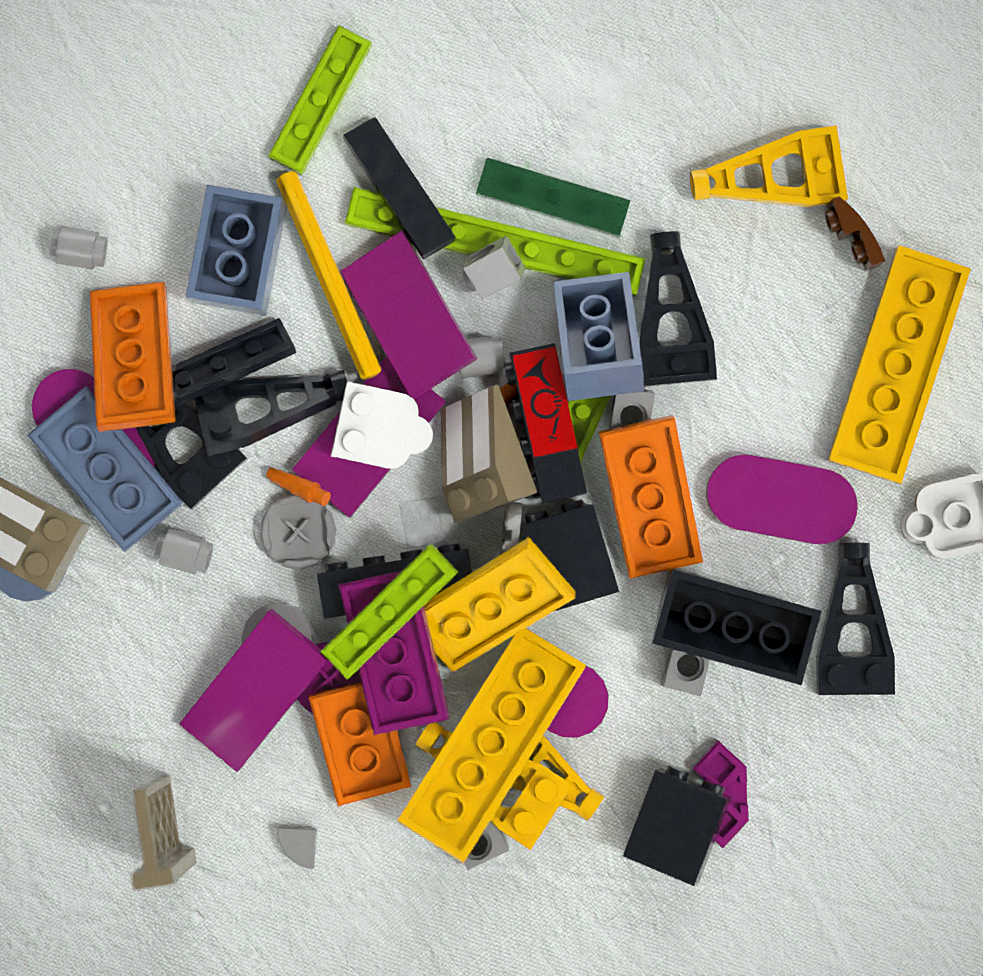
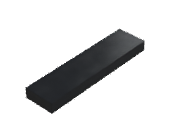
[343,117,455,260]
[172,318,297,408]

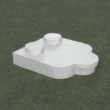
[331,381,433,469]
[901,472,983,559]

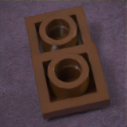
[824,196,885,271]

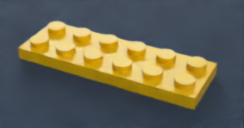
[827,245,971,484]
[397,628,586,864]

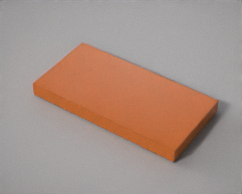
[90,282,176,432]
[598,415,703,579]

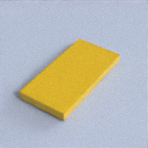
[424,537,575,672]

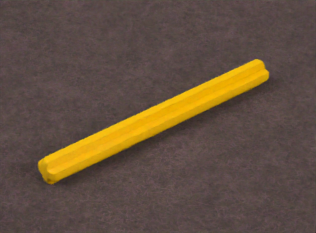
[276,171,381,380]

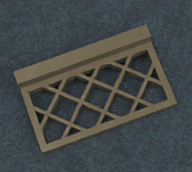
[131,775,196,890]

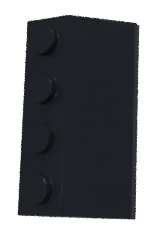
[652,569,822,685]

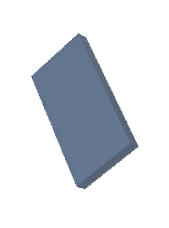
[28,387,184,552]

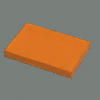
[309,681,412,806]

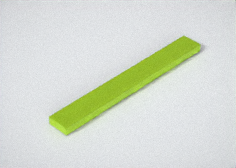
[345,187,645,297]

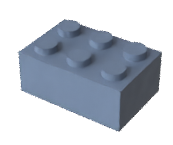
[186,185,287,316]
[553,272,644,401]

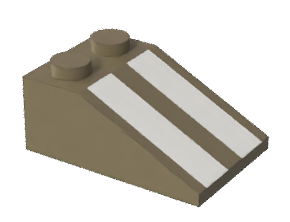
[441,384,537,523]
[0,477,91,592]

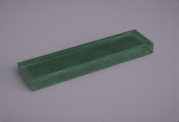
[476,157,631,238]

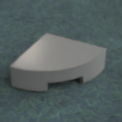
[278,827,317,869]

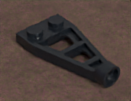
[639,231,717,387]
[194,369,347,456]
[136,405,248,510]
[816,543,895,695]

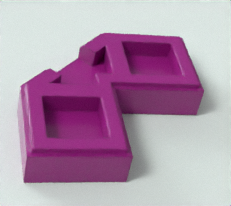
[692,740,749,848]

